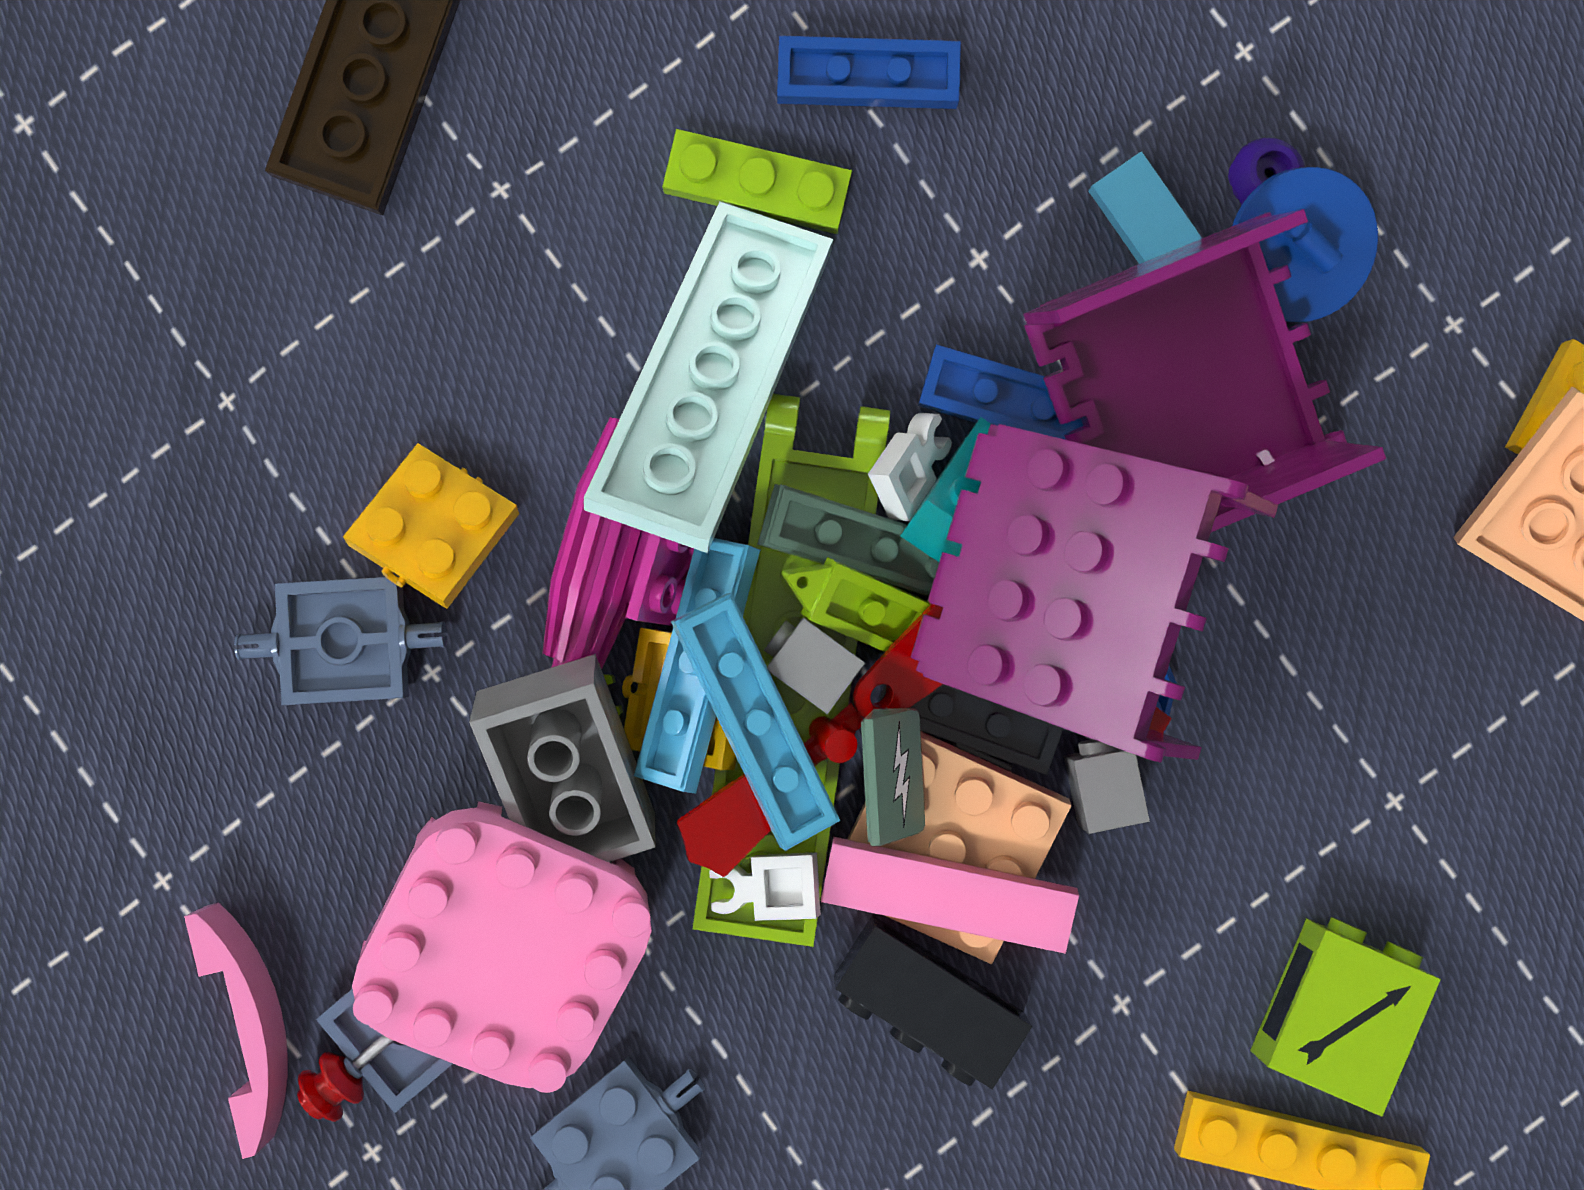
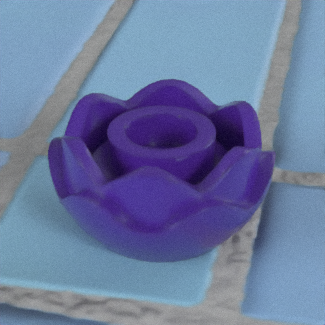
[1228,137,1305,205]

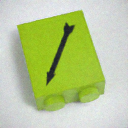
[1250,917,1441,1117]

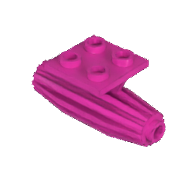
[542,417,694,669]

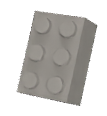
[469,654,656,862]

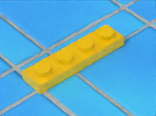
[1174,1090,1430,1190]

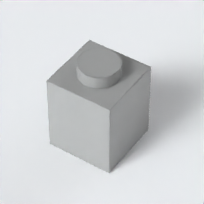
[764,618,865,714]
[1064,739,1150,834]

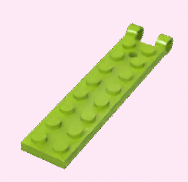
[692,393,890,947]

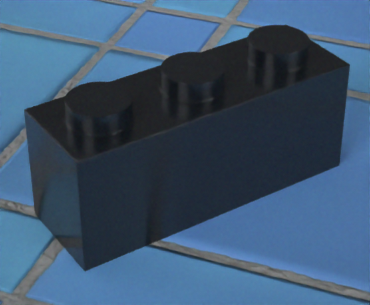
[834,915,1032,1090]

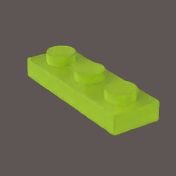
[662,129,852,234]

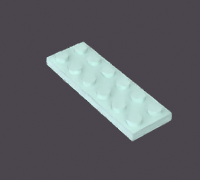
[584,201,833,553]

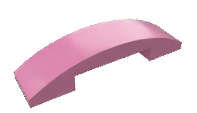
[184,903,288,1159]

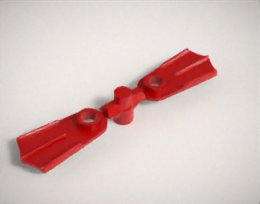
[677,604,943,877]

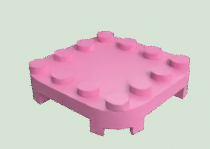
[352,801,652,1093]

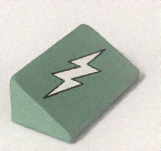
[861,708,925,846]

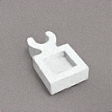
[868,413,952,521]
[709,852,821,921]

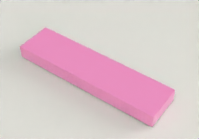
[821,837,1079,954]

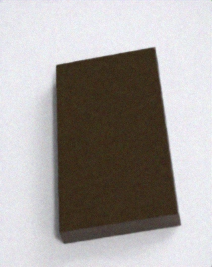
[265,0,460,216]

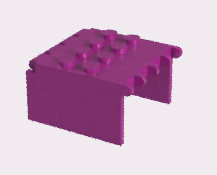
[1023,209,1386,532]
[910,424,1278,762]

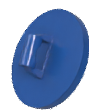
[1232,167,1378,322]

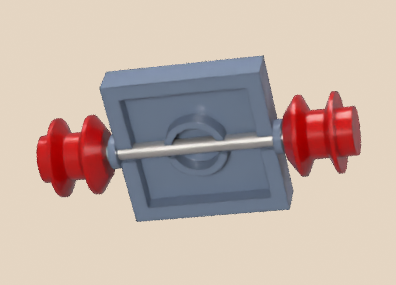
[297,989,453,1122]

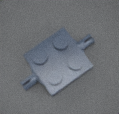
[234,576,447,705]
[530,1056,705,1190]

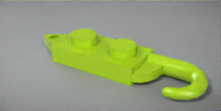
[782,557,931,652]

